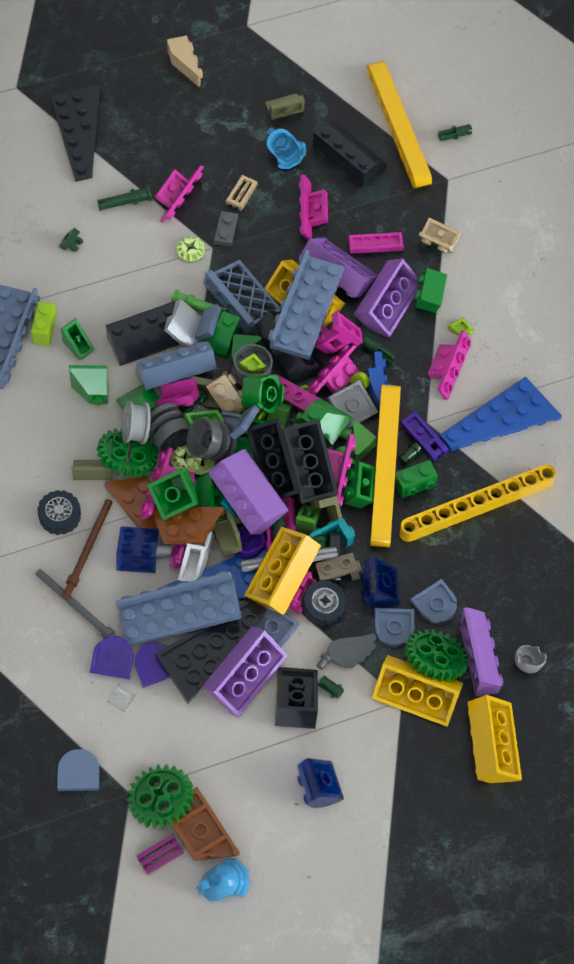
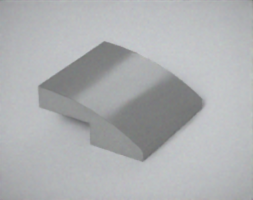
[164,299,201,347]

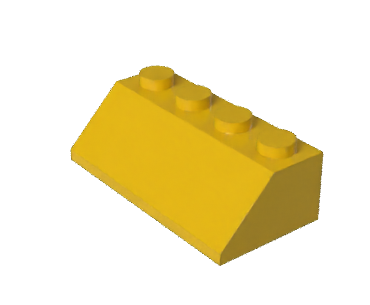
[264,260,345,327]
[244,527,321,615]
[371,655,463,727]
[468,695,522,783]

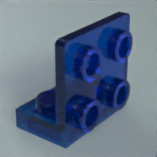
[116,526,159,573]

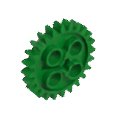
[96,427,159,478]
[404,629,469,682]
[127,764,195,830]

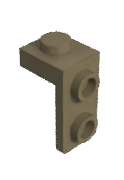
[316,552,362,581]

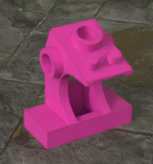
[315,311,363,354]

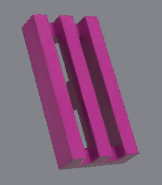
[137,834,184,875]

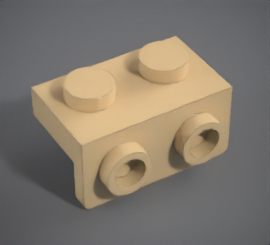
[419,218,462,253]
[206,371,243,413]

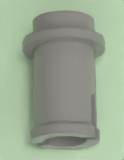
[147,543,172,559]

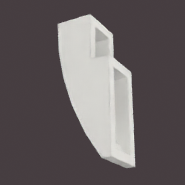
[178,532,214,582]

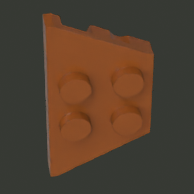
[105,476,157,540]
[152,507,225,544]
[173,787,240,861]

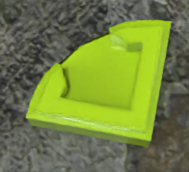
[448,317,474,335]
[239,353,266,372]

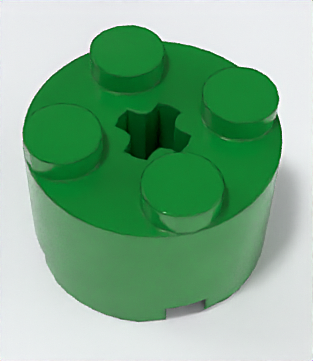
[241,374,285,413]

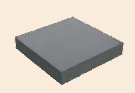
[327,380,378,429]

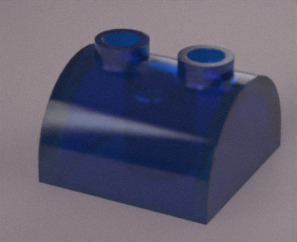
[361,556,399,607]
[297,758,344,808]

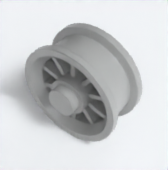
[122,401,151,445]

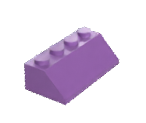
[299,237,378,298]
[354,258,419,337]
[208,449,289,534]
[459,607,503,697]
[202,626,288,717]

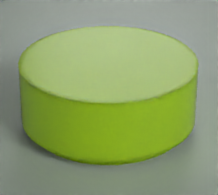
[350,372,370,389]

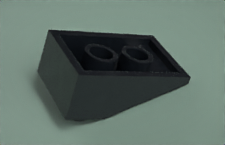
[275,667,318,729]

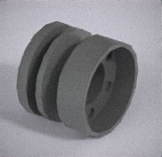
[231,344,273,390]
[149,403,190,452]
[187,417,237,462]

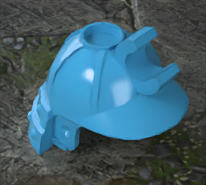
[267,127,306,169]
[196,858,250,902]

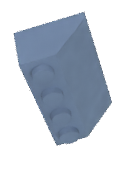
[135,341,217,390]

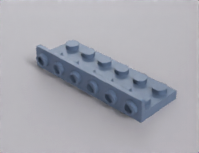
[268,250,344,360]
[0,285,40,389]
[115,571,242,646]

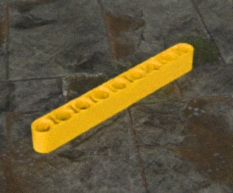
[367,61,432,188]
[370,385,401,548]
[399,464,556,542]

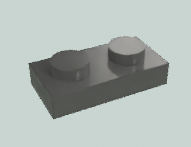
[214,211,239,247]

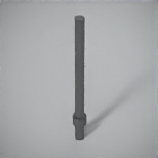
[35,569,116,638]

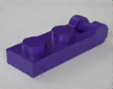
[400,411,448,462]

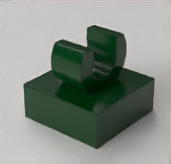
[59,227,83,252]

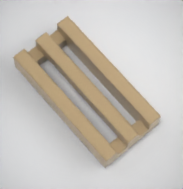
[226,175,258,211]

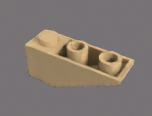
[167,35,203,86]

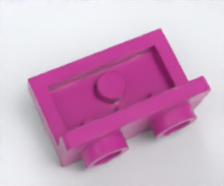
[157,378,200,407]

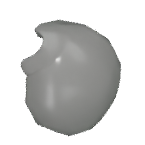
[515,645,547,674]

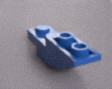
[367,352,392,412]

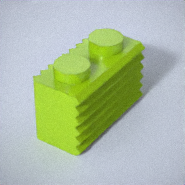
[31,301,57,346]

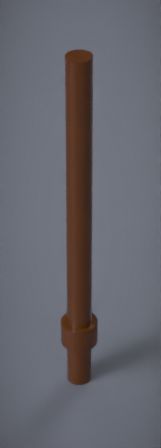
[62,499,113,600]

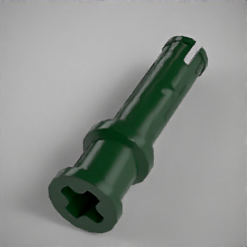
[97,185,152,211]

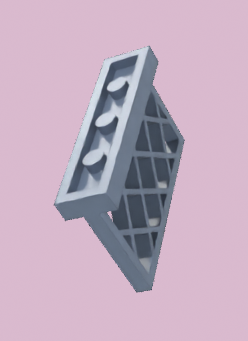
[203,260,282,334]

